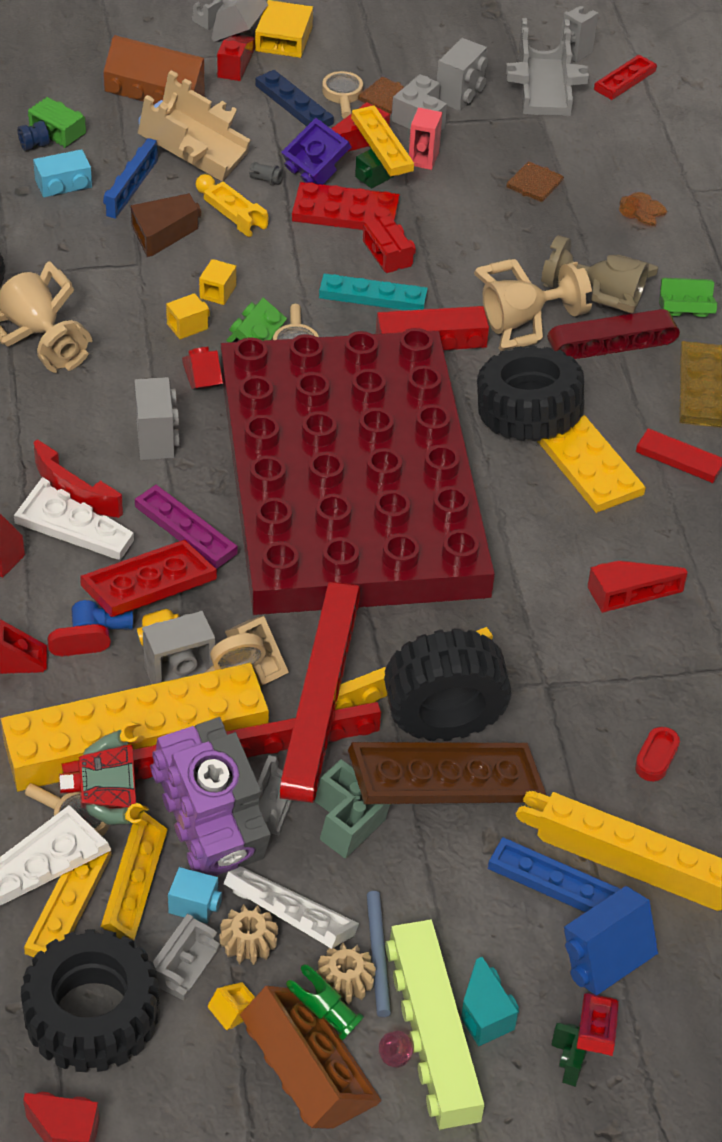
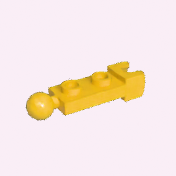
[195,174,268,237]

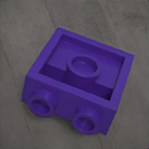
[281,118,351,185]

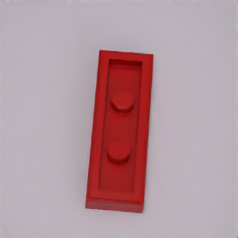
[594,55,657,100]
[636,428,722,483]
[576,993,619,1056]

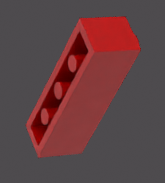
[376,306,489,350]

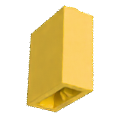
[255,0,313,58]

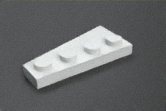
[14,477,134,560]
[0,805,111,906]
[224,866,359,949]

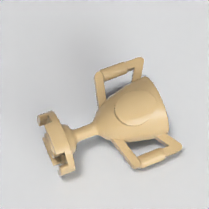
[474,259,592,351]
[0,261,92,373]

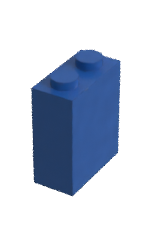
[564,886,658,996]

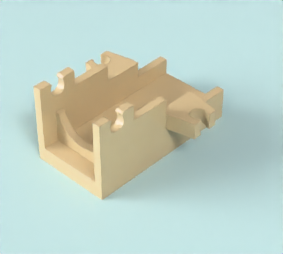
[138,70,251,182]

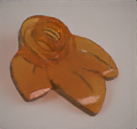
[619,192,667,226]

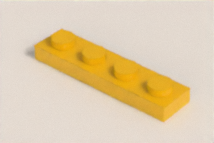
[351,105,414,177]
[100,811,167,941]
[24,851,112,957]

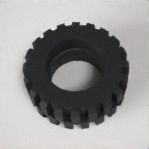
[477,346,584,441]
[384,629,512,741]
[21,929,160,1073]

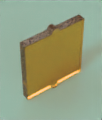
[358,77,404,114]
[506,161,564,202]

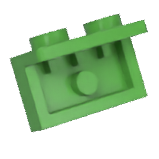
[659,278,717,317]
[226,297,287,342]

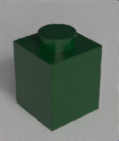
[355,149,394,189]

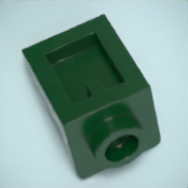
[551,1023,587,1087]

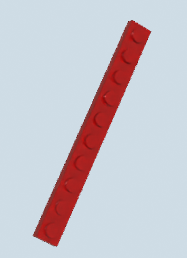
[62,702,381,780]

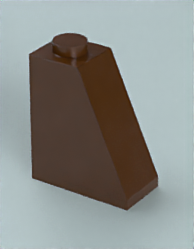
[131,193,201,257]

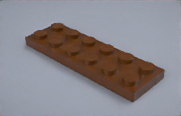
[348,742,546,804]

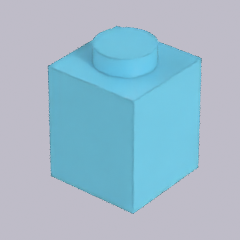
[168,867,222,924]

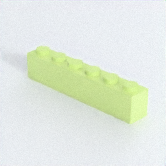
[385,919,484,1130]

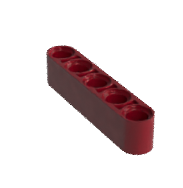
[547,309,680,359]

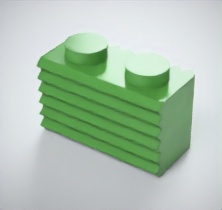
[28,96,86,148]

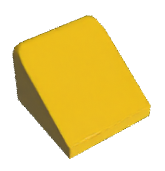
[208,982,255,1030]

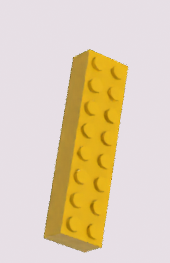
[1,663,269,792]

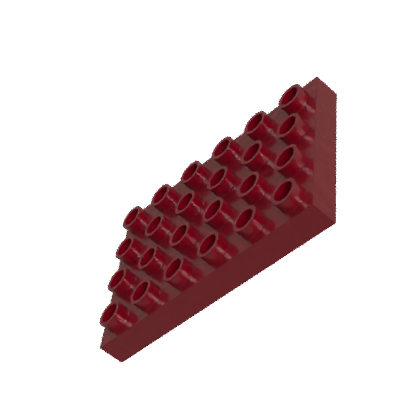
[221,328,495,615]

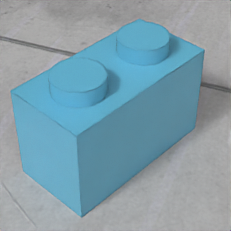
[33,149,92,197]

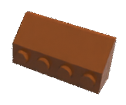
[104,35,205,104]
[239,986,382,1129]

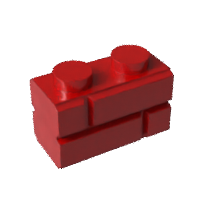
[363,216,416,273]

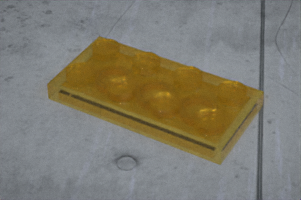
[679,341,722,427]

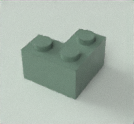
[315,759,390,859]

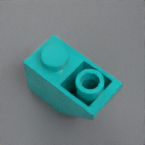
[461,957,519,1047]

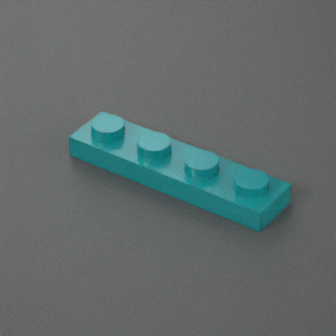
[319,273,428,310]

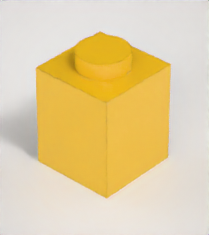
[199,259,236,305]
[166,293,210,339]

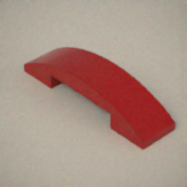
[33,439,123,518]

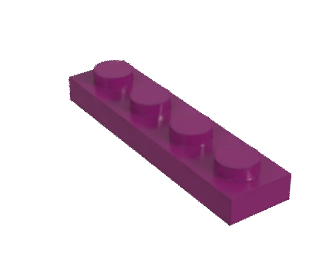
[135,485,238,569]

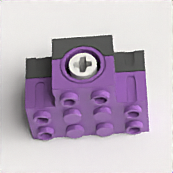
[150,717,271,876]

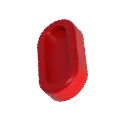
[47,624,111,656]
[635,727,680,781]

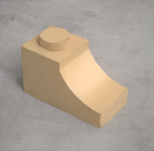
[225,616,289,686]

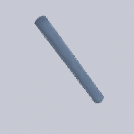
[367,891,391,1017]

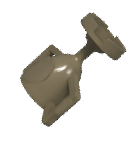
[541,235,658,313]

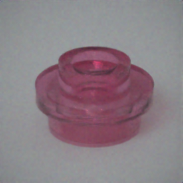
[379,1031,413,1068]

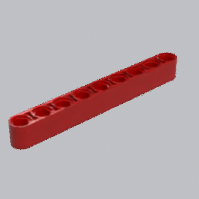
[280,581,360,803]

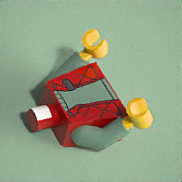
[59,722,149,827]

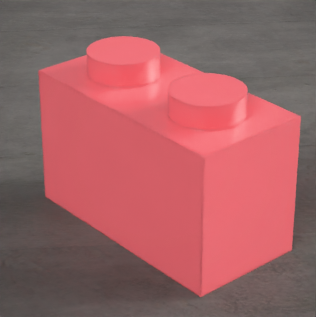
[409,107,443,170]

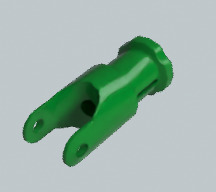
[286,964,364,1041]

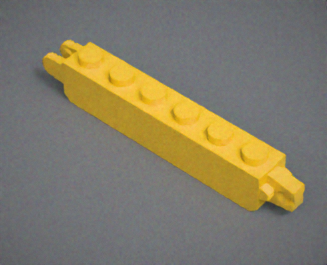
[516,790,722,911]

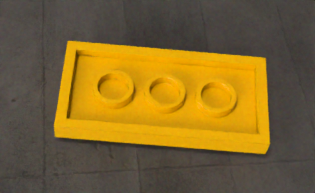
[537,415,646,513]

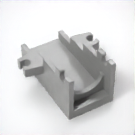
[506,18,589,116]

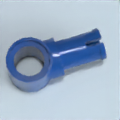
[71,600,133,630]

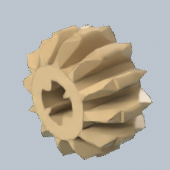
[219,905,278,965]
[316,942,376,1005]

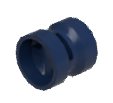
[17,121,50,151]

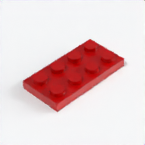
[292,182,400,230]
[80,539,217,617]

